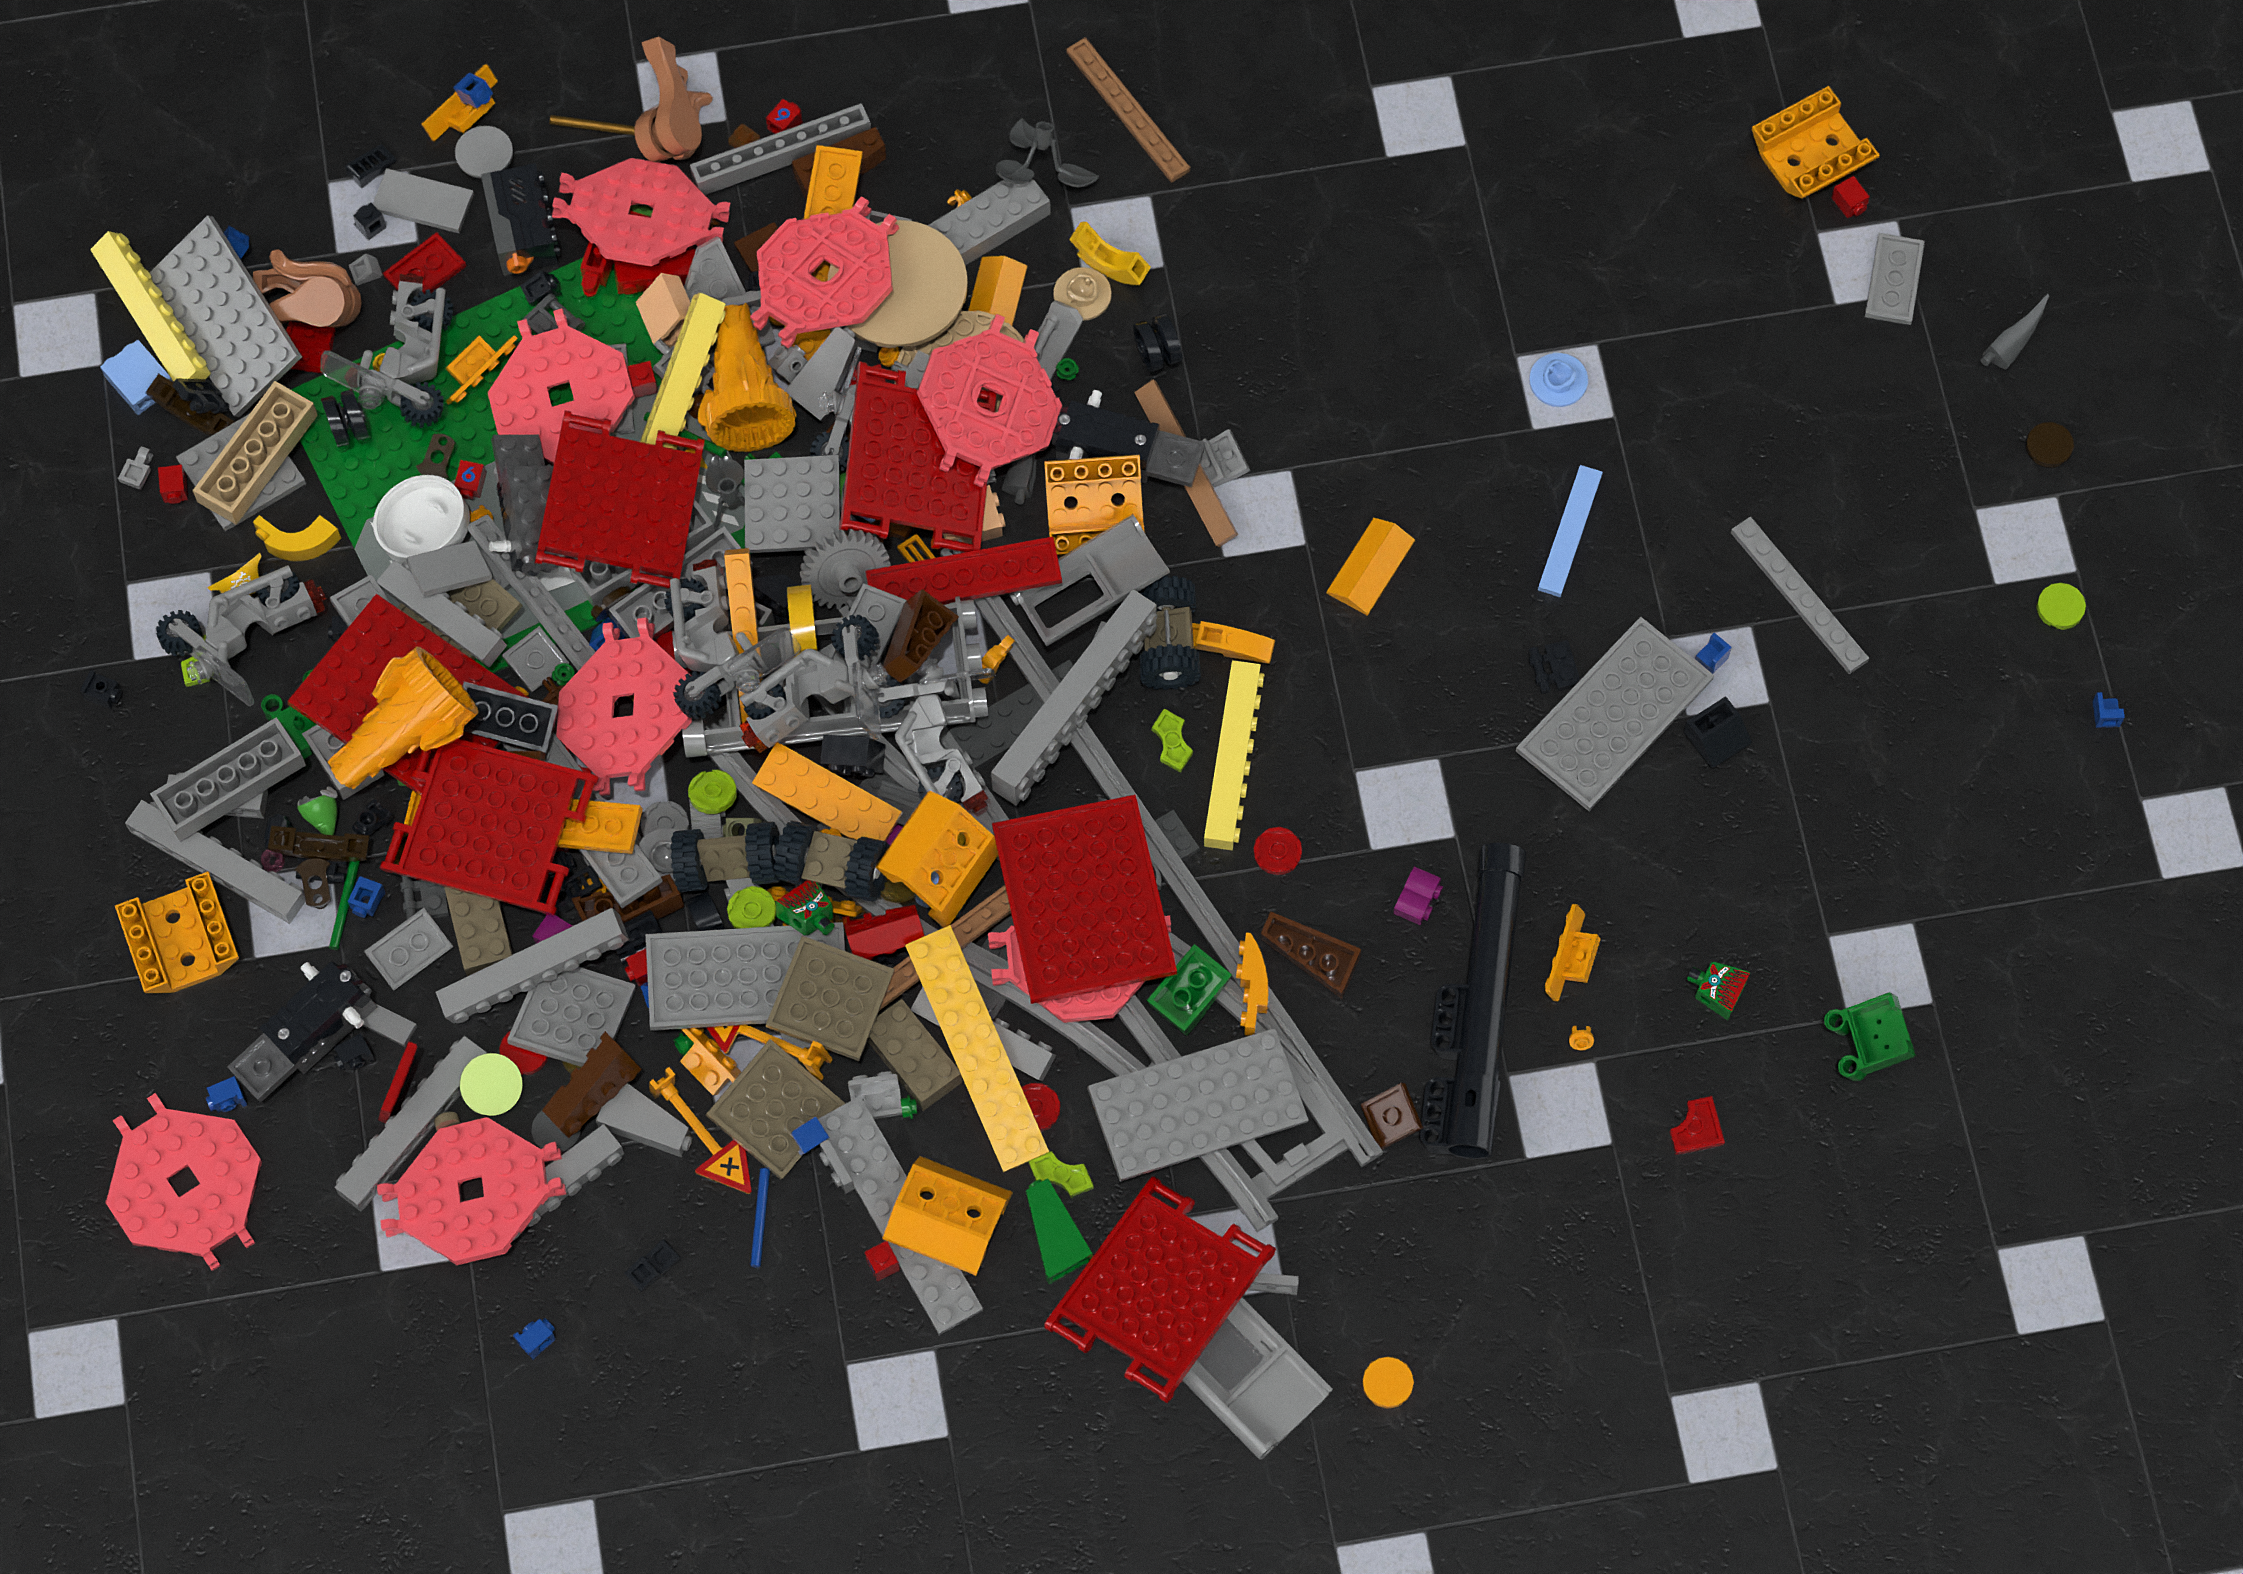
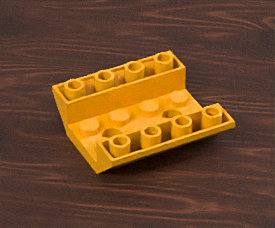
[1752,86,1880,199]
[1044,455,1145,555]
[875,791,998,928]
[115,872,239,993]
[883,1156,1013,1275]

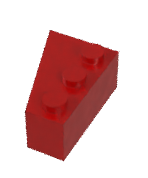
[842,905,925,960]

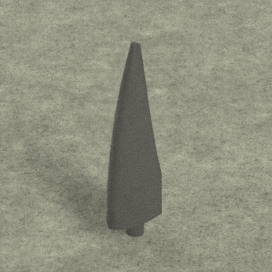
[1981,294,2049,369]
[1002,453,1037,504]

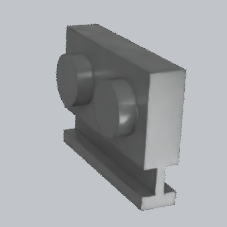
[876,780,921,826]

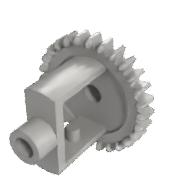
[800,515,891,610]

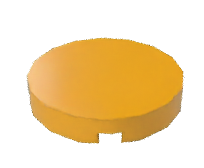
[1362,1357,1414,1409]

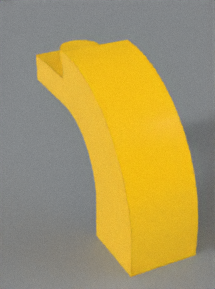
[1069,222,1151,285]
[253,515,341,561]
[787,585,818,657]

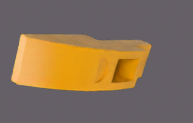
[1192,621,1275,664]
[1236,933,1268,1035]

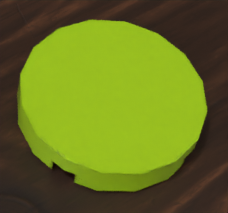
[2037,583,2086,630]
[688,770,737,814]
[727,886,776,929]

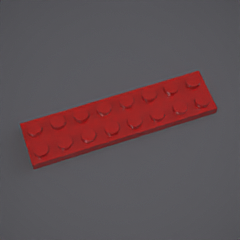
[865,537,1062,605]

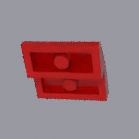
[286,322,335,374]

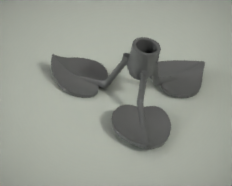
[995,118,1099,187]
[705,455,745,532]

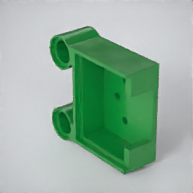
[261,669,317,759]
[1824,992,1916,1081]

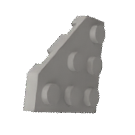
[684,236,746,302]

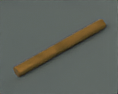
[550,115,635,135]

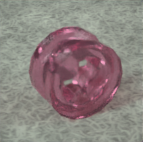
[261,849,285,873]

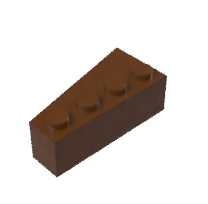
[792,127,886,200]
[882,589,959,683]
[571,874,685,923]
[1261,911,1361,999]
[542,1031,642,1138]

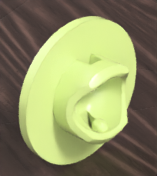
[460,1053,522,1116]

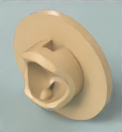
[1054,267,1111,321]

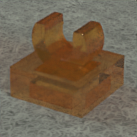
[728,123,761,148]

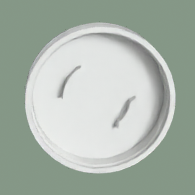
[373,475,470,564]

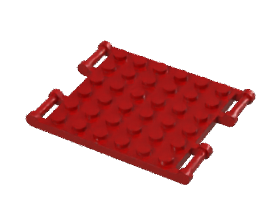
[839,362,996,552]
[535,410,705,591]
[380,739,599,916]
[1044,1176,1276,1403]

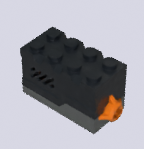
[481,163,561,276]

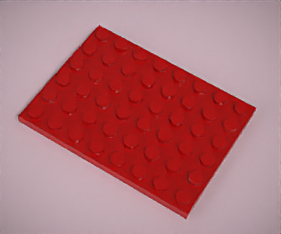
[288,594,529,796]
[992,794,1177,1004]

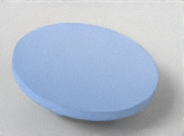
[1529,353,1588,407]

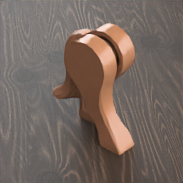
[634,37,713,163]
[253,249,362,327]

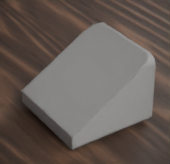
[349,254,383,285]

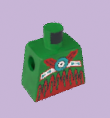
[776,881,834,935]
[1687,962,1750,1020]

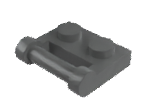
[522,293,585,335]

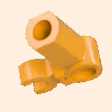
[976,635,1015,684]

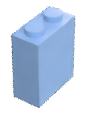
[100,340,173,415]

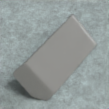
[1034,300,1083,381]

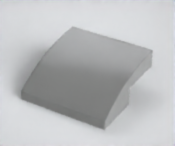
[1200,429,1251,488]

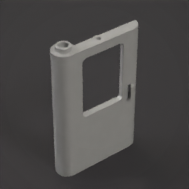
[1009,514,1170,647]

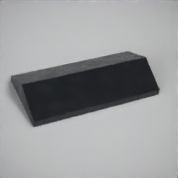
[463,681,559,753]

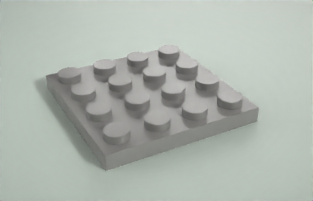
[176,414,306,532]
[744,455,841,553]
[507,967,636,1067]

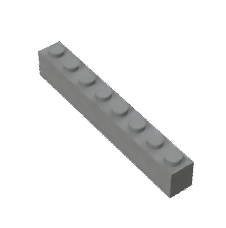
[690,103,871,195]
[125,800,306,924]
[436,908,629,1023]
[335,1036,487,1212]

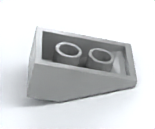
[302,725,385,800]

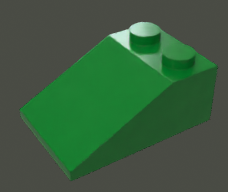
[1147,944,1233,1036]

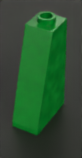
[1026,1178,1093,1285]

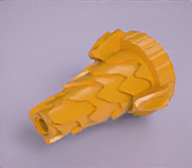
[698,303,796,452]
[327,646,479,789]

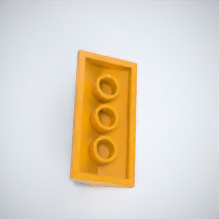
[968,256,1027,326]
[1326,518,1415,616]

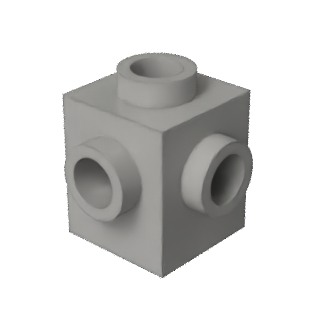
[767,344,808,383]

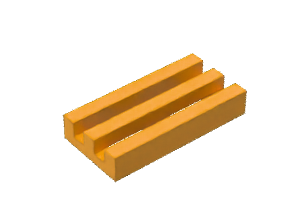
[897,534,936,563]

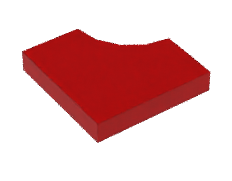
[1669,1096,1725,1155]

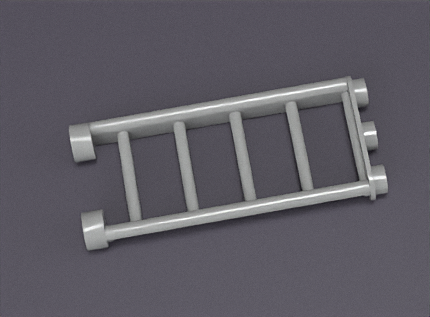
[672,596,988,758]

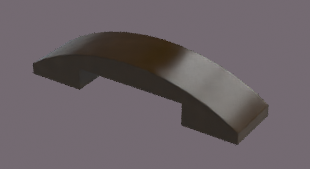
[146,373,235,437]
[268,826,369,862]

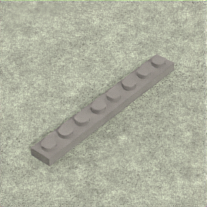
[467,514,595,671]
[1731,517,1869,674]

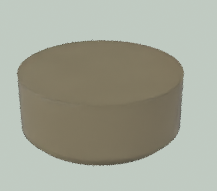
[434,1112,460,1131]

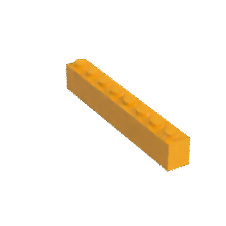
[724,548,763,726]

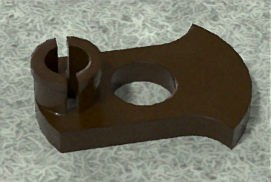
[416,434,456,479]
[294,858,331,909]

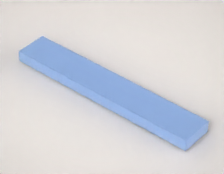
[1538,465,1603,597]

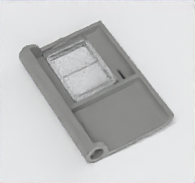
[1182,1298,1333,1460]

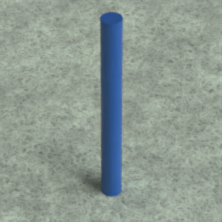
[750,1168,770,1267]

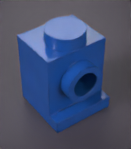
[453,73,493,108]
[348,876,386,918]
[206,1076,247,1113]
[513,1318,556,1359]

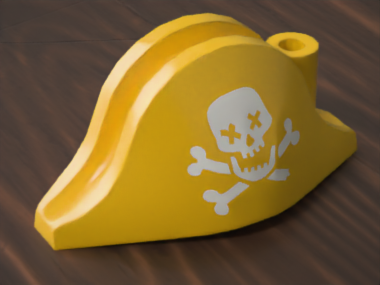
[207,553,262,596]

